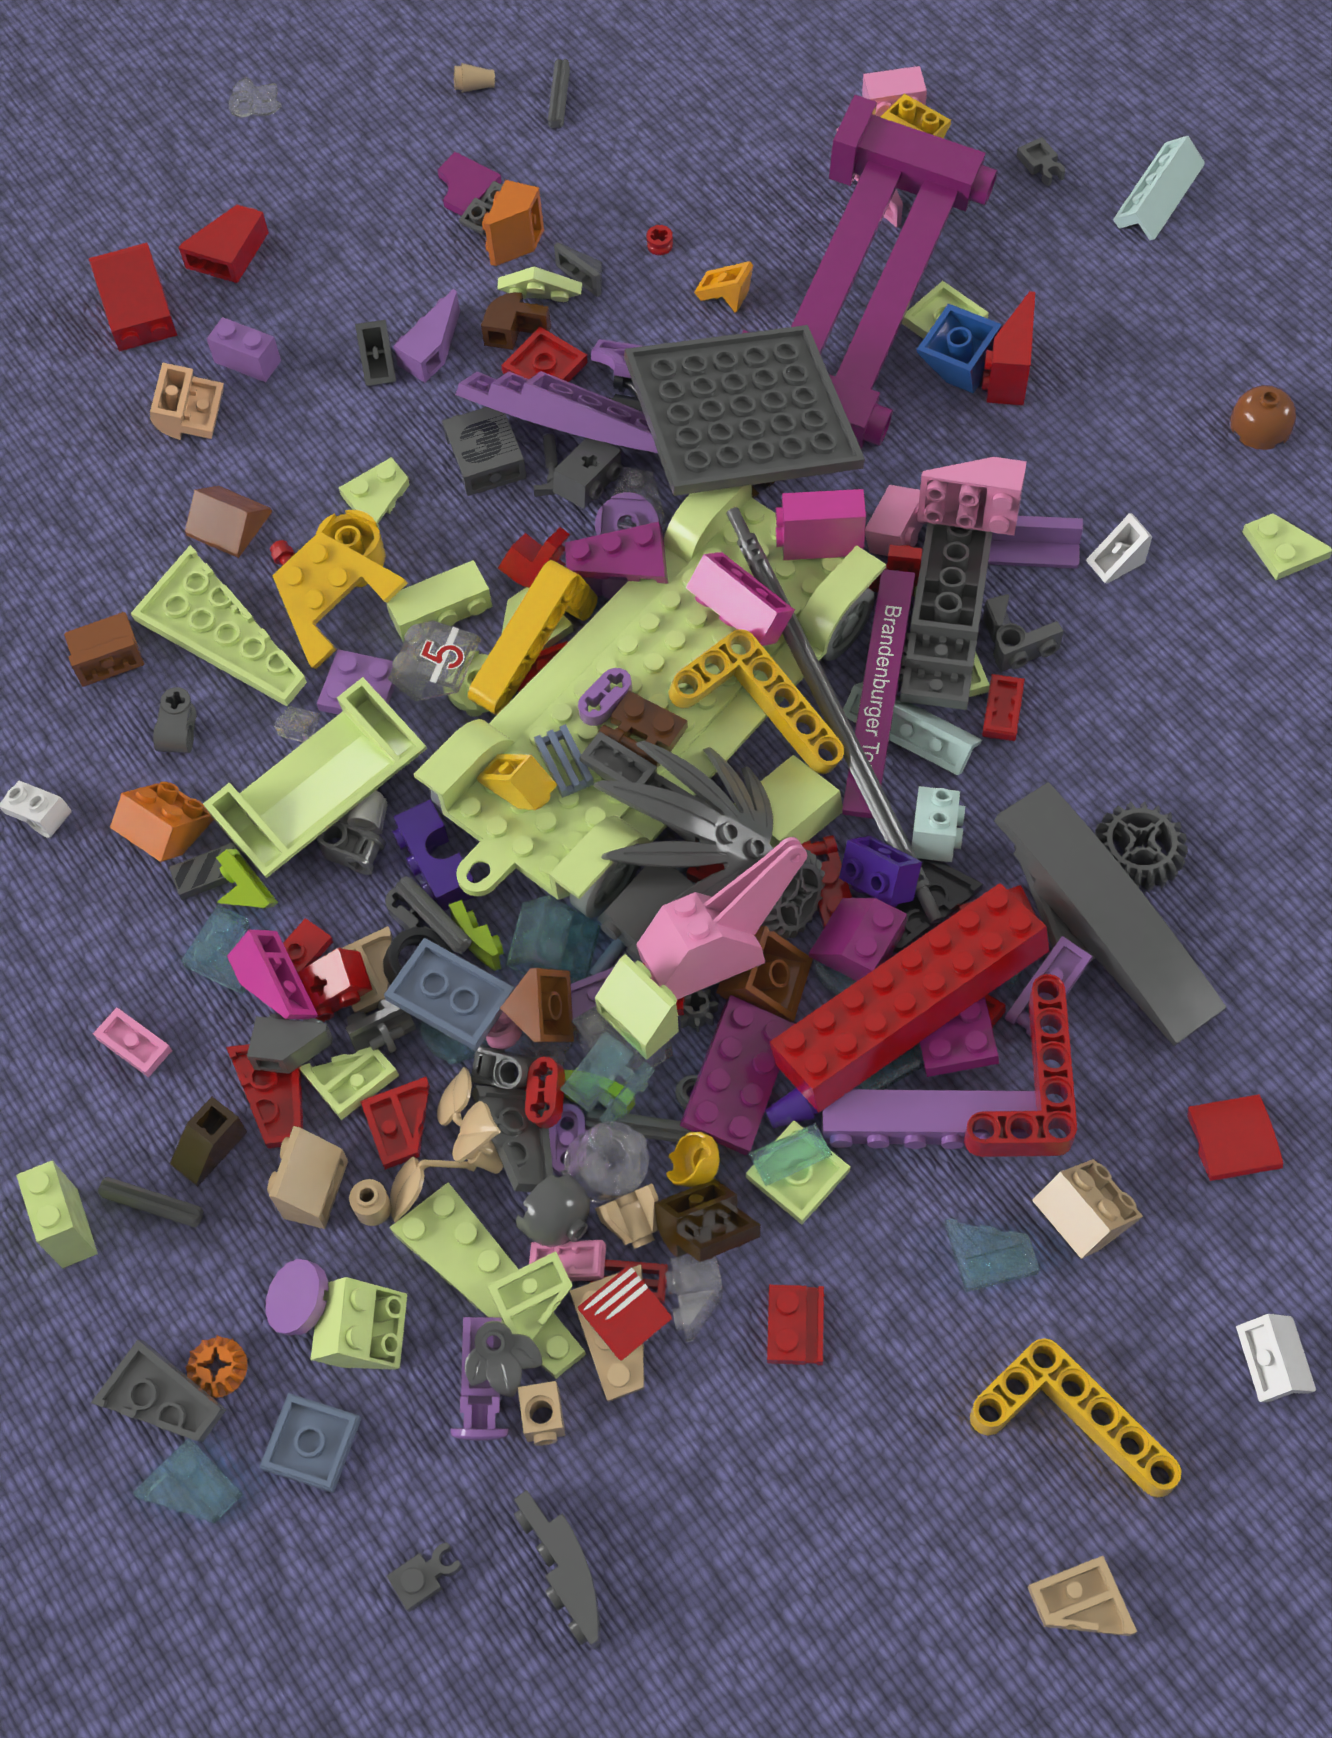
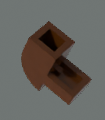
[481,292,551,350]

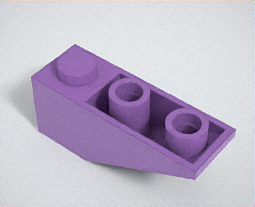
[394,289,460,383]

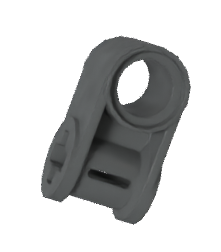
[153,687,197,753]
[317,821,386,875]
[470,1044,535,1089]

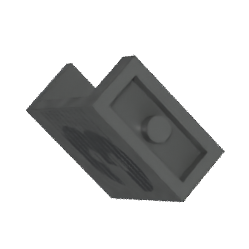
[442,406,527,496]

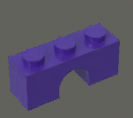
[392,799,475,911]

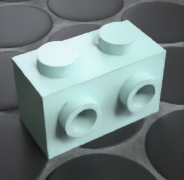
[911,786,965,862]

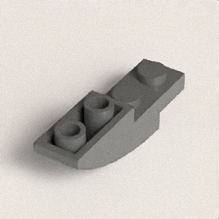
[513,1490,600,1650]

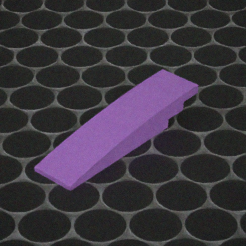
[456,371,658,453]

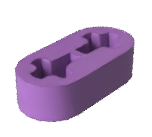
[578,668,632,726]

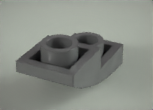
[459,181,503,236]

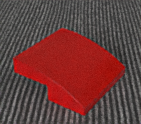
[1187,1094,1283,1181]

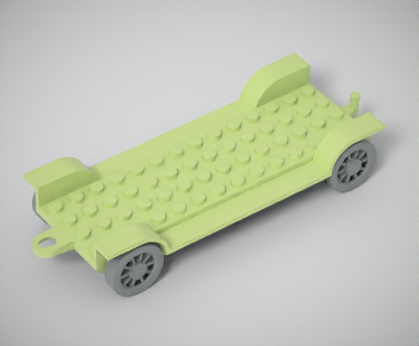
[414,485,886,918]

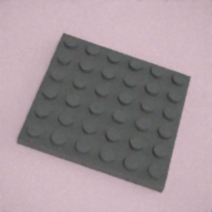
[624,325,865,496]

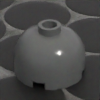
[516,1170,590,1247]

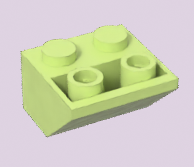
[595,954,679,1060]
[311,1277,407,1370]

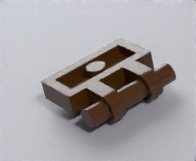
[598,691,688,767]

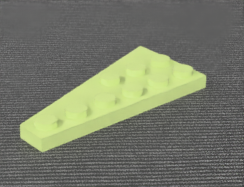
[131,545,307,706]

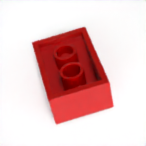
[982,291,1036,406]

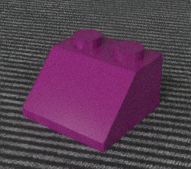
[809,898,907,981]

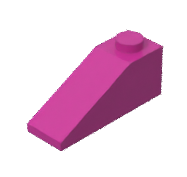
[227,929,318,1019]

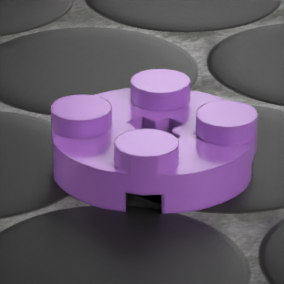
[595,492,659,535]

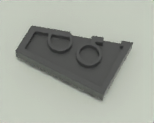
[471,1085,553,1192]
[91,1340,227,1442]

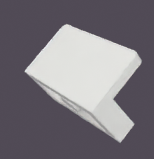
[1236,1314,1316,1402]

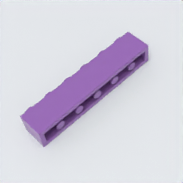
[822,1089,1037,1149]

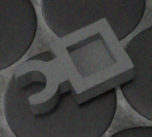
[1016,137,1065,186]
[386,1542,462,1612]

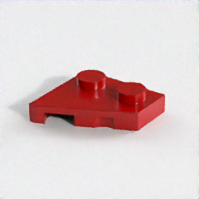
[360,1077,430,1170]

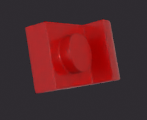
[498,527,570,588]

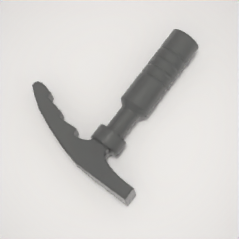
[534,434,558,497]

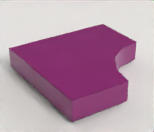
[437,152,502,216]

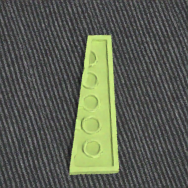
[390,1182,586,1379]

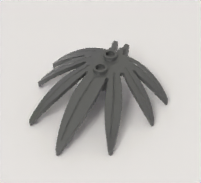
[593,741,774,917]

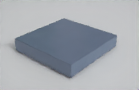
[259,1393,362,1493]

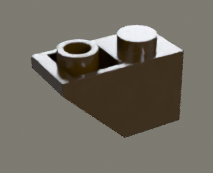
[170,1096,247,1187]

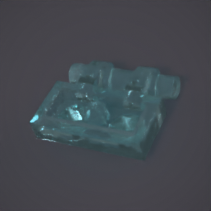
[560,1031,655,1128]

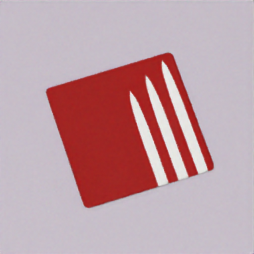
[578,1266,672,1361]

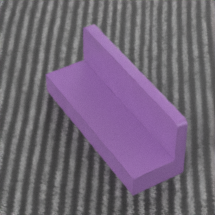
[988,516,1083,568]

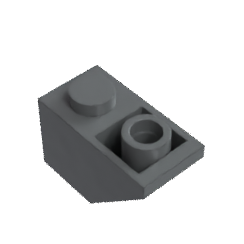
[247,1014,333,1074]

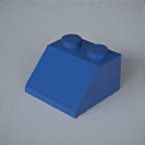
[917,303,1002,393]

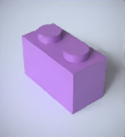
[207,317,281,382]

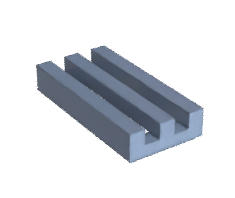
[534,724,594,798]

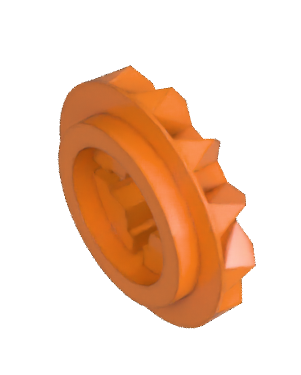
[185,1335,248,1398]

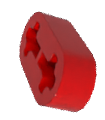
[525,1056,565,1129]

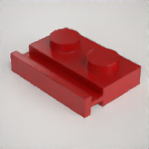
[767,1284,824,1365]

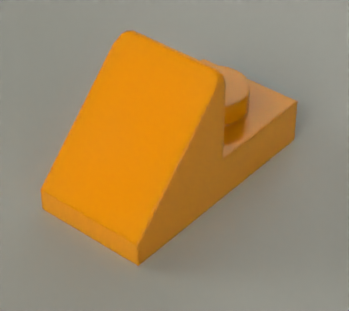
[694,261,753,313]

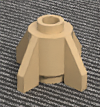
[595,1184,658,1249]

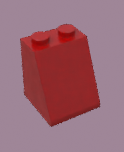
[89,242,177,352]

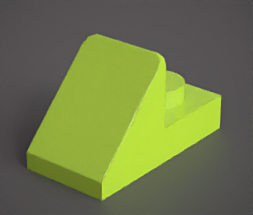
[216,849,278,908]

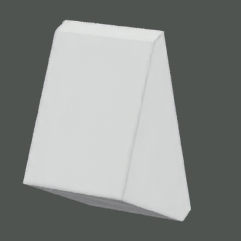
[1086,513,1152,583]

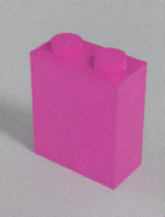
[775,489,866,560]

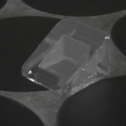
[274,706,321,742]

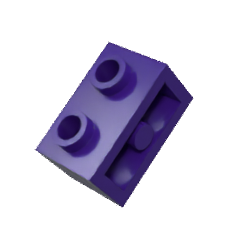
[839,836,922,907]

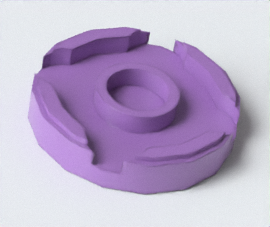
[265,1259,328,1336]

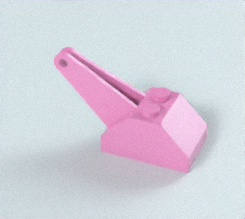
[636,837,807,999]

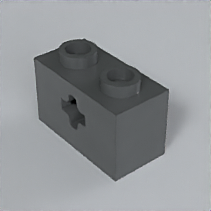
[553,438,622,509]

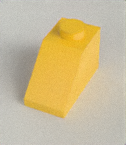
[476,754,557,810]

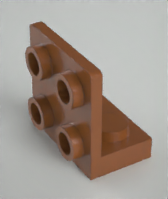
[64,612,145,687]

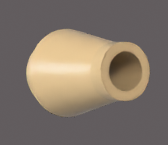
[454,63,495,93]

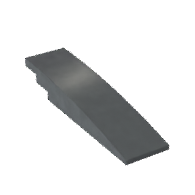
[900,523,993,710]
[994,782,1226,1046]

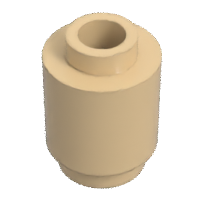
[349,1179,392,1226]

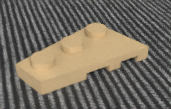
[570,1265,644,1402]

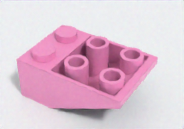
[917,457,1027,536]

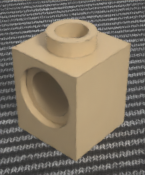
[518,1381,566,1446]

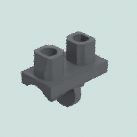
[345,999,416,1054]

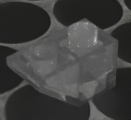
[665,1255,723,1342]

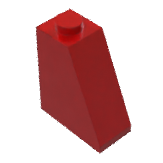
[179,205,269,283]

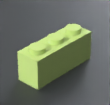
[386,560,492,644]

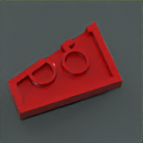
[226,1044,303,1149]

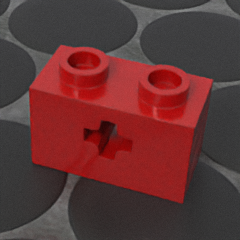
[297,948,373,1022]

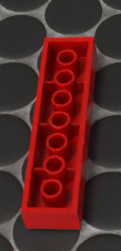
[770,883,1049,1112]

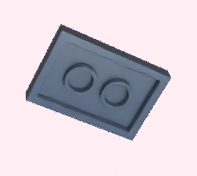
[384,938,515,1051]

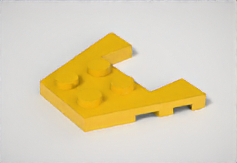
[272,531,408,669]

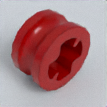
[646,225,673,255]

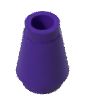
[765,1088,819,1129]

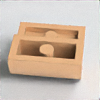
[150,362,224,440]

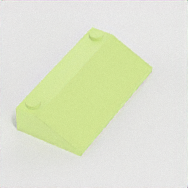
[203,677,427,878]

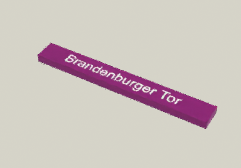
[842,569,915,819]

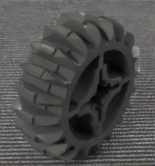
[1095,801,1188,893]
[761,849,825,940]

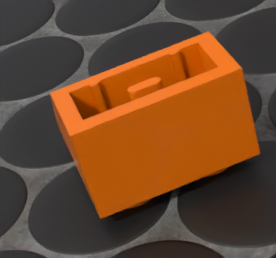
[482,180,544,266]
[110,781,214,862]

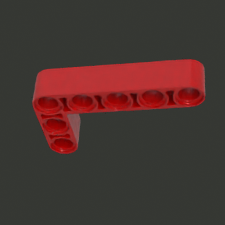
[964,974,1077,1157]

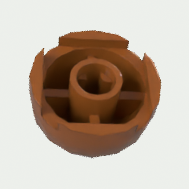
[1230,385,1296,450]

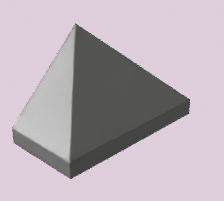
[554,242,602,297]

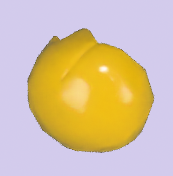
[666,1132,720,1188]

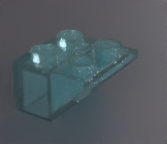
[506,895,601,984]

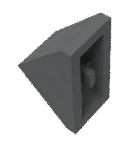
[355,319,396,386]

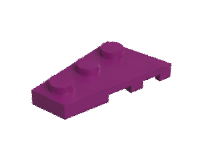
[565,521,668,584]

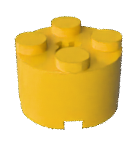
[316,510,386,587]

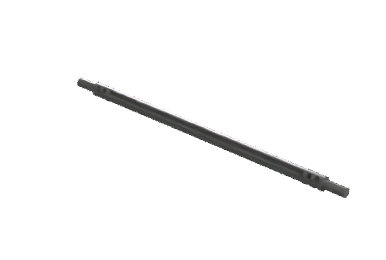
[726,507,943,924]

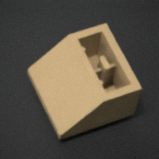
[267,1126,348,1229]
[1032,1159,1143,1259]

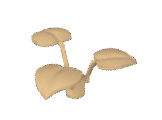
[390,1067,504,1223]

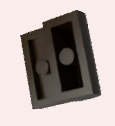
[655,1179,761,1262]

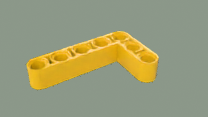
[467,560,598,715]
[669,629,844,774]
[970,1338,1181,1498]

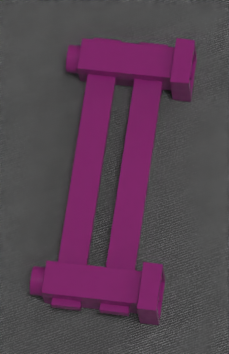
[742,95,998,449]

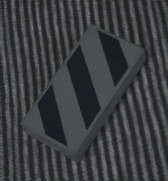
[169,842,237,900]

